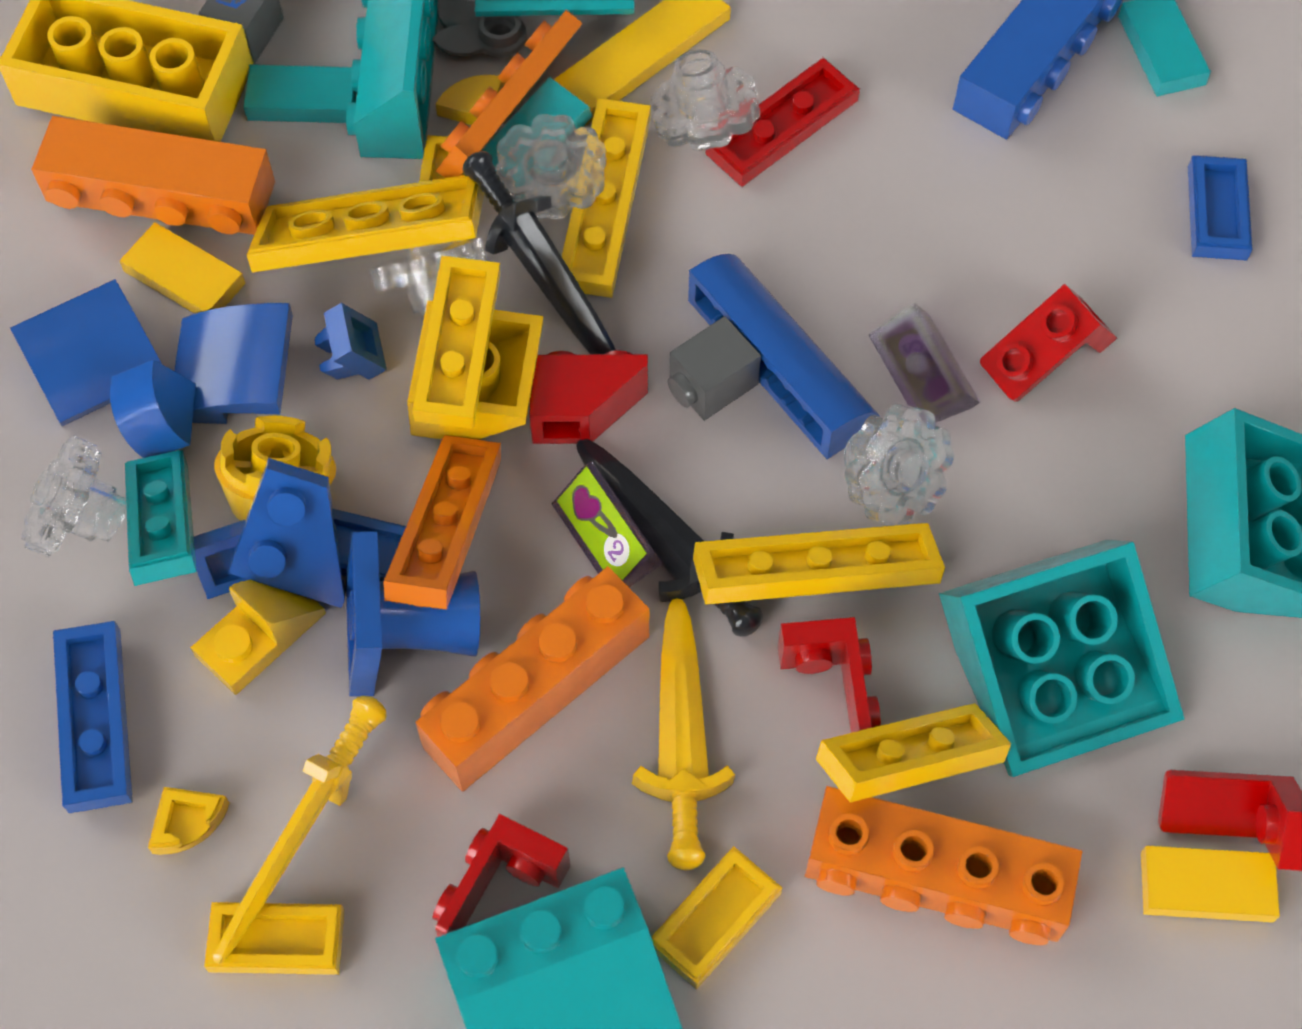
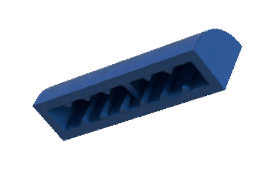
[688,254,882,460]

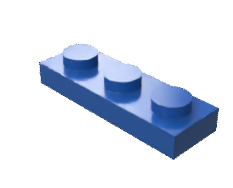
[53,621,133,814]

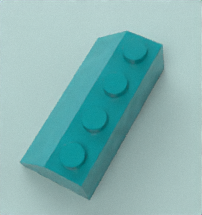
[346,0,439,159]

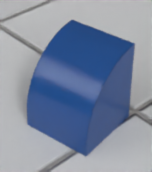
[110,359,196,458]

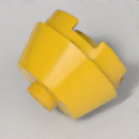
[214,415,336,521]

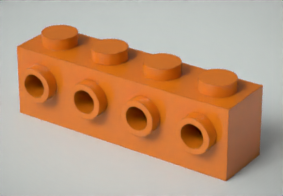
[31,116,275,235]
[415,566,649,792]
[804,786,1083,945]

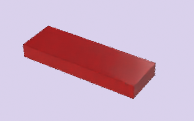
[705,57,860,187]

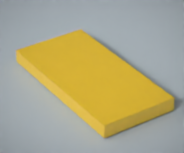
[246,175,485,273]

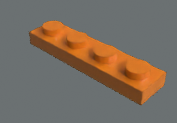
[436,10,583,178]
[384,435,501,610]

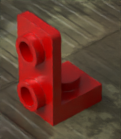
[980,283,1117,402]
[777,617,881,733]
[1158,770,1302,871]
[432,813,571,937]

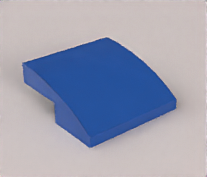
[10,279,162,426]
[174,303,293,424]

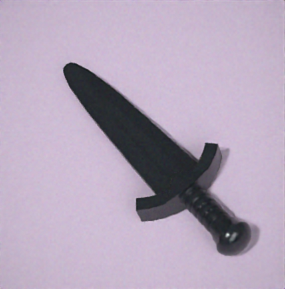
[462,151,616,354]
[576,439,763,637]

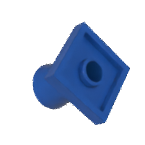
[345,532,480,697]

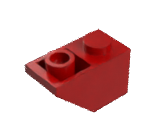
[530,350,648,444]

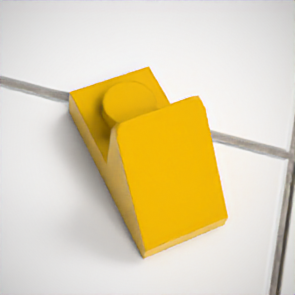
[190,579,326,695]

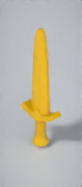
[632,598,736,870]
[212,696,387,964]

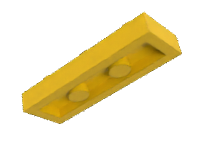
[412,255,500,429]
[816,703,1012,803]

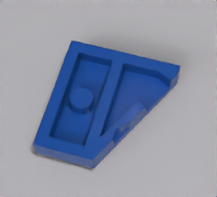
[229,458,346,608]

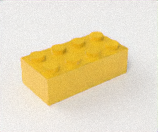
[0,0,253,142]

